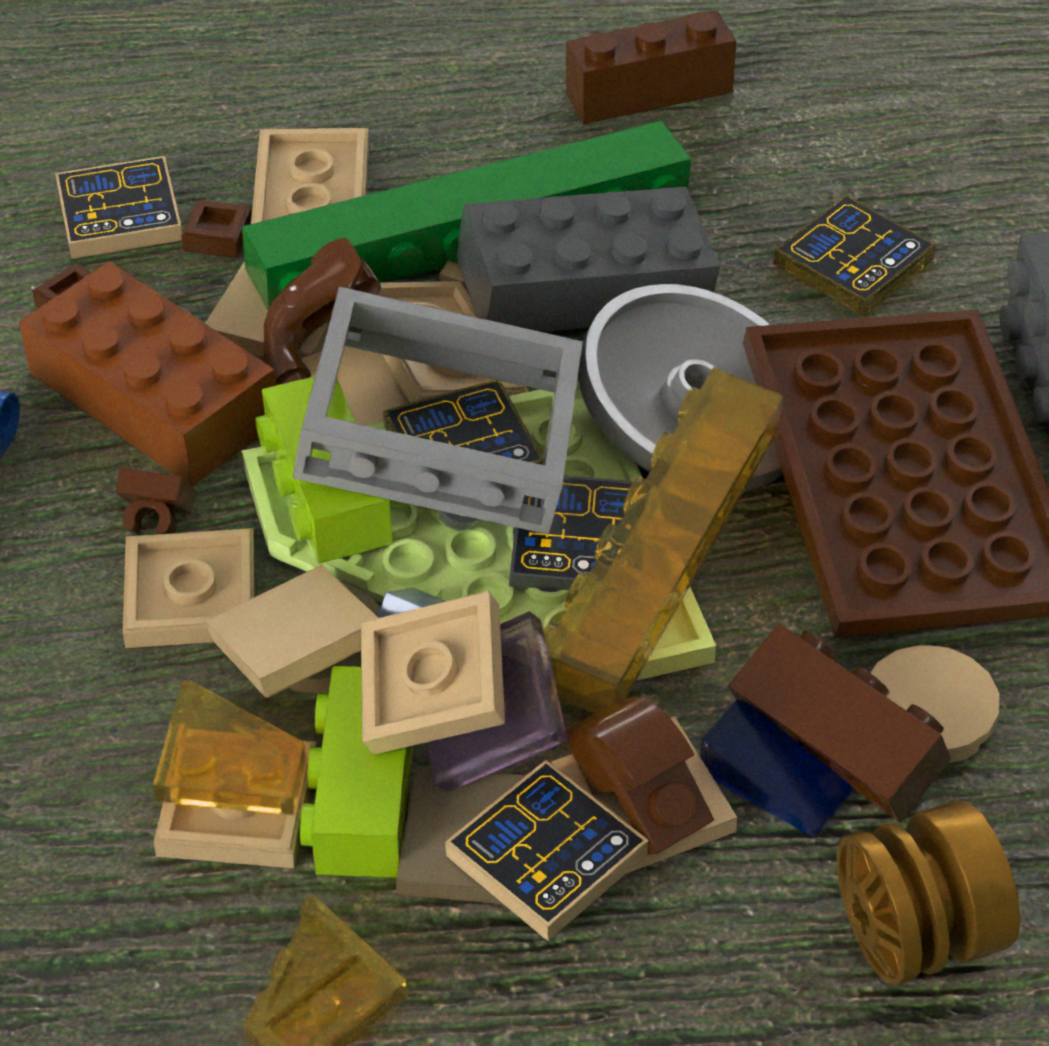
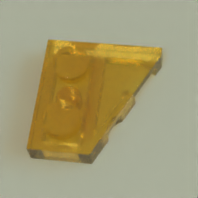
[153,680,306,815]
[244,894,408,1046]

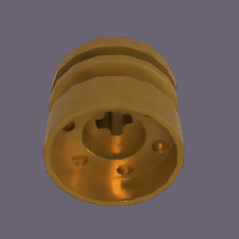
[836,800,1021,986]

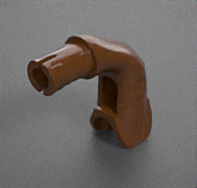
[263,237,382,386]

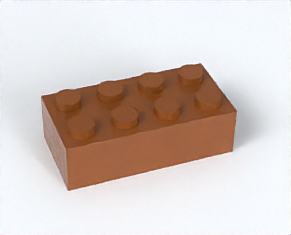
[19,261,276,487]

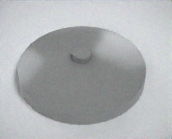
[578,284,783,493]

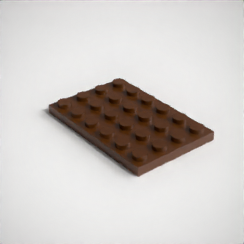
[743,309,1049,638]

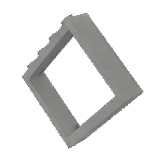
[292,287,583,535]

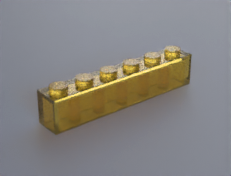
[535,367,783,713]

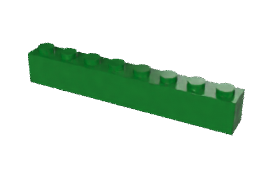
[242,121,691,309]

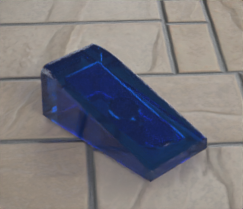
[700,699,852,838]

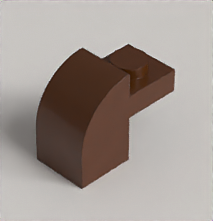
[562,697,714,855]

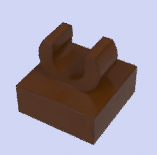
[115,468,196,535]

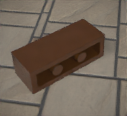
[566,10,736,124]
[728,623,951,823]

